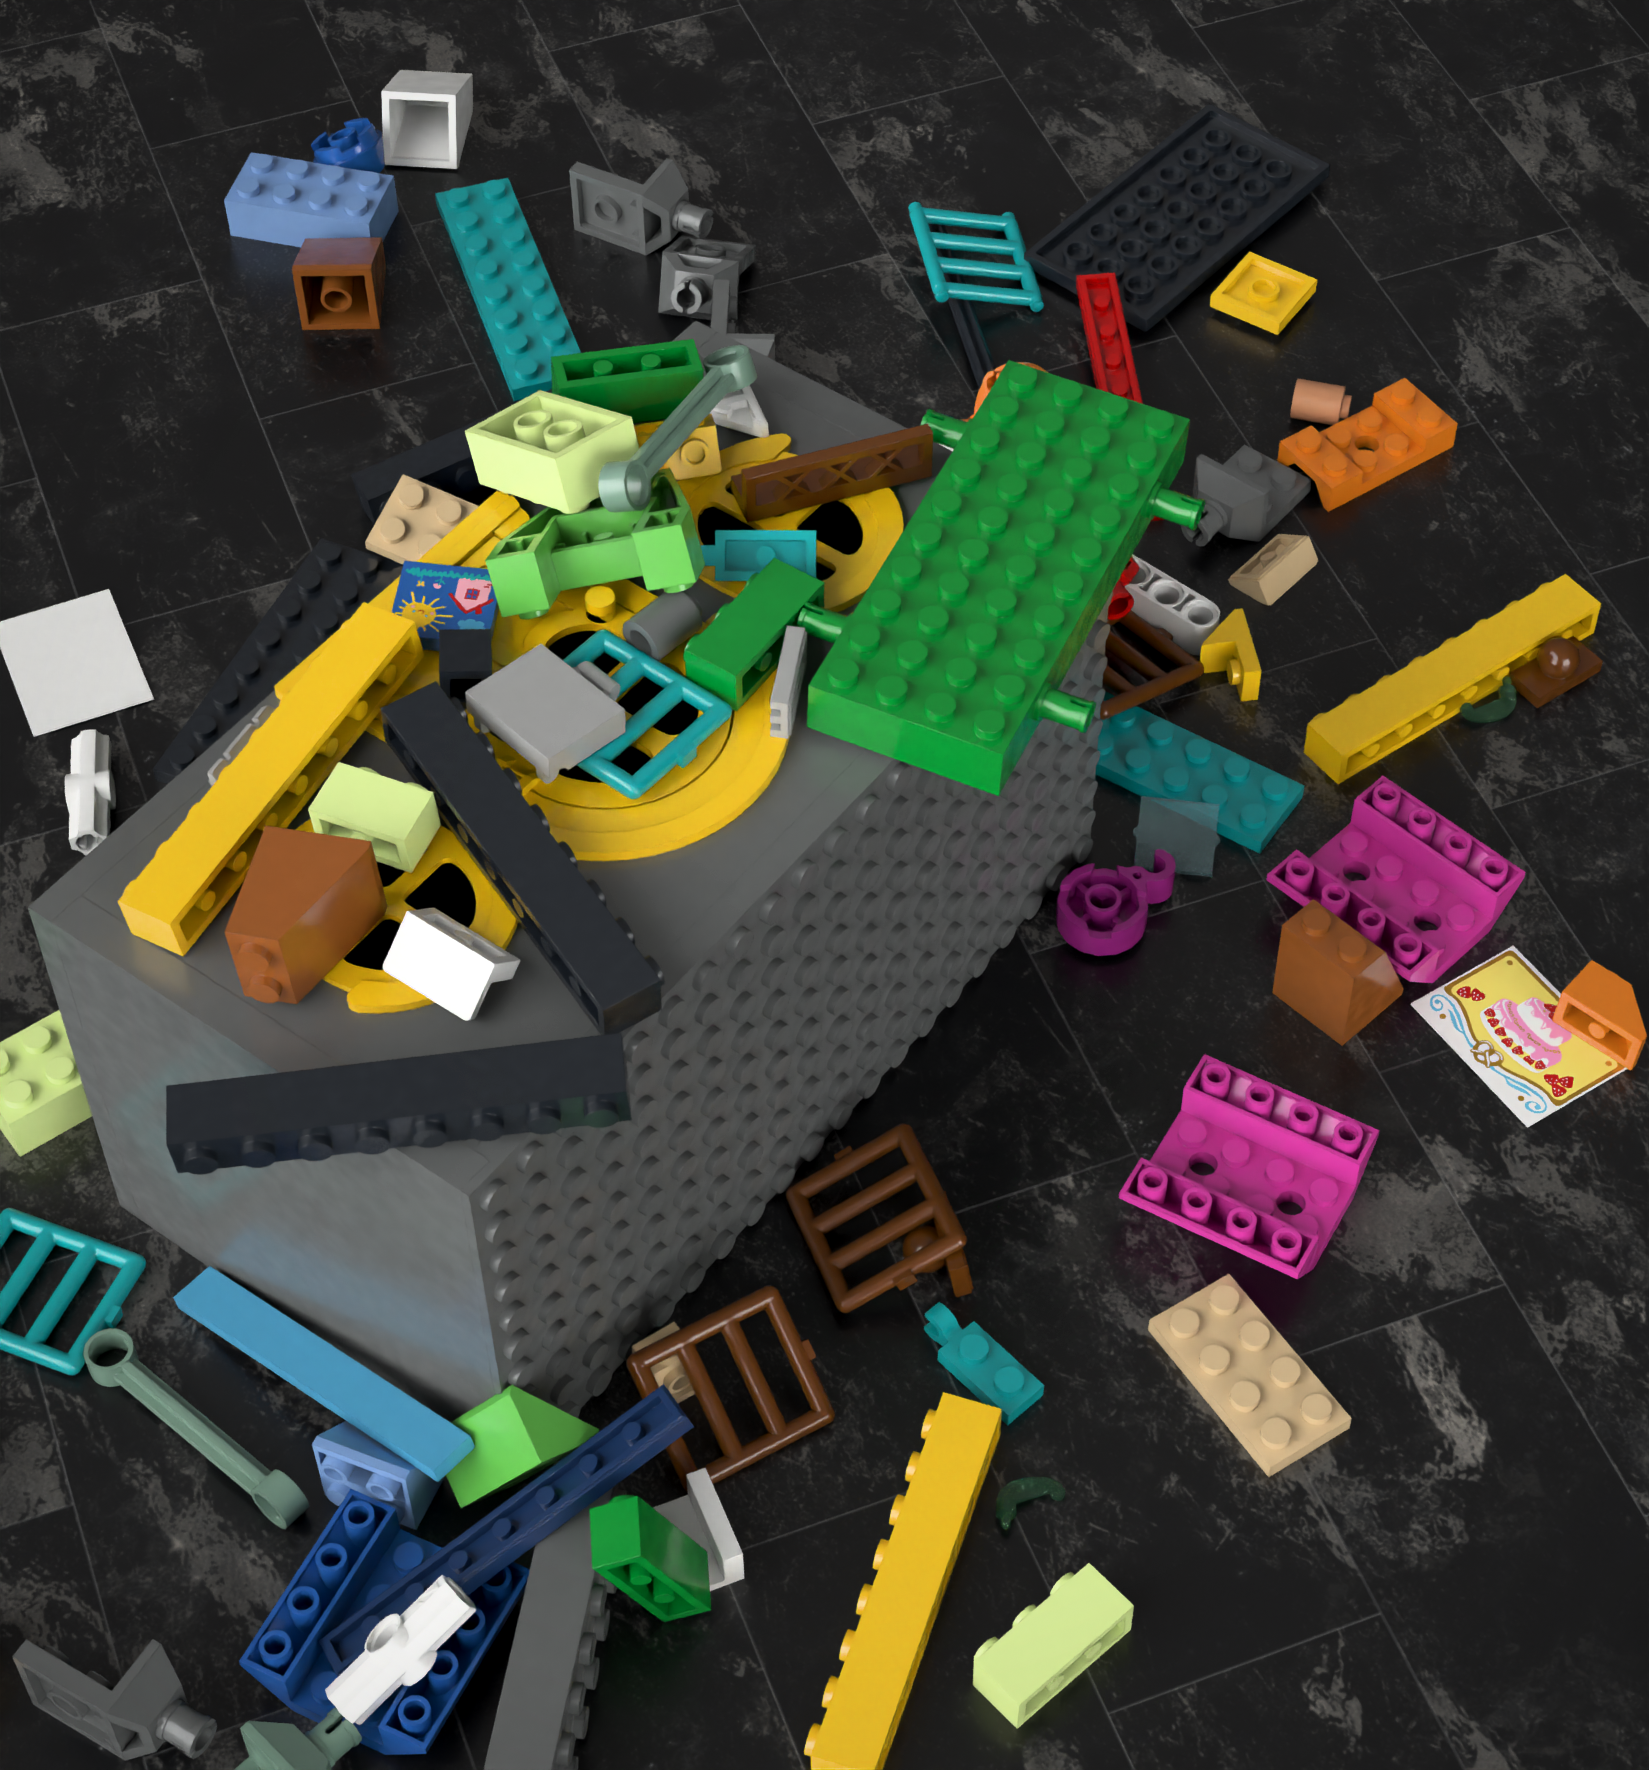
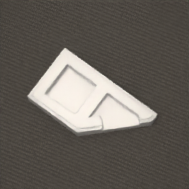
[709,385,769,438]

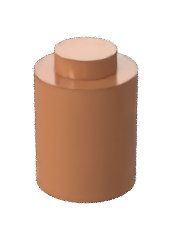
[1290,378,1352,425]

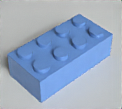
[224,152,399,247]

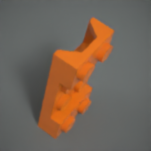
[1277,378,1458,512]

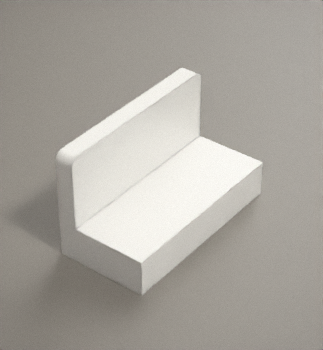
[383,908,521,1021]
[653,1468,744,1591]

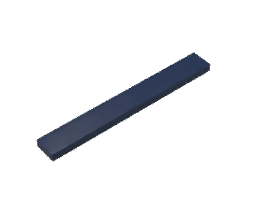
[318,1384,694,1677]

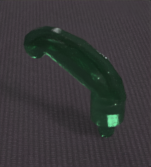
[1460,676,1517,723]
[996,1477,1066,1529]

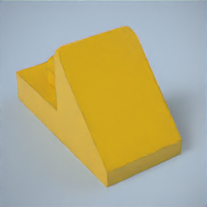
[1199,608,1261,701]

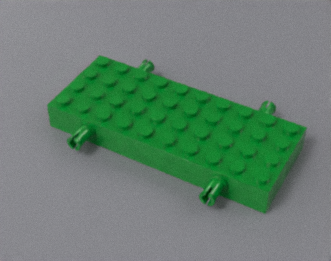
[797,360,1205,796]

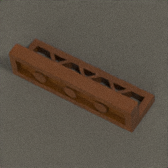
[731,424,933,523]

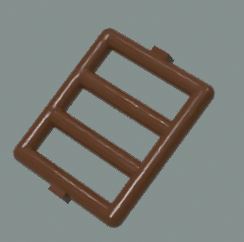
[1100,610,1204,720]
[786,1123,967,1313]
[626,1285,835,1492]

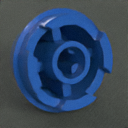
[311,118,385,173]

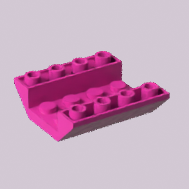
[1266,776,1526,983]
[1119,1054,1380,1279]

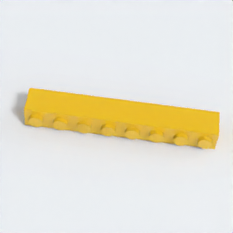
[1303,574,1601,784]
[118,602,425,957]
[804,1392,1002,1770]

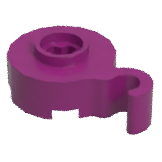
[1056,849,1176,956]

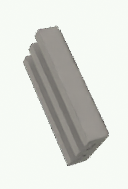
[770,626,807,739]

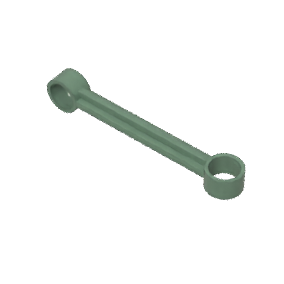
[598,345,757,513]
[83,1328,309,1529]

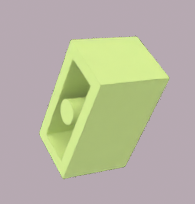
[308,762,441,873]

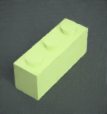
[973,1563,1134,1729]

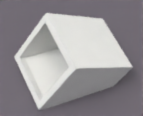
[382,70,473,169]

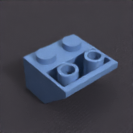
[312,1421,444,1530]

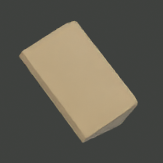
[1228,534,1318,606]

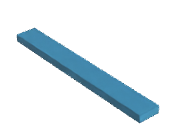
[173,1266,475,1482]

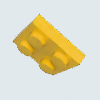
[1210,251,1317,335]

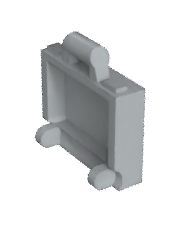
[465,644,626,784]

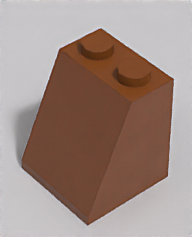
[292,237,386,330]
[224,826,388,1004]
[1272,899,1404,1046]

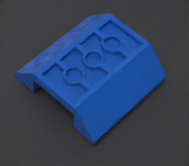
[239,1489,530,1755]

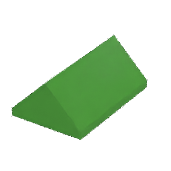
[446,1385,599,1508]

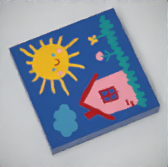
[391,561,499,651]

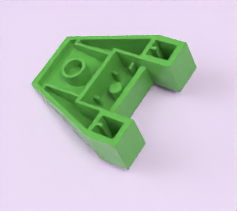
[485,468,705,619]

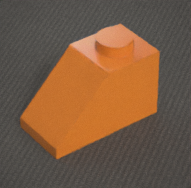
[1552,960,1647,1070]

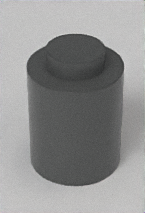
[623,591,702,661]

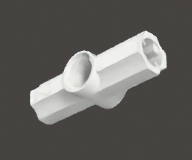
[65,729,116,855]
[325,1575,477,1725]

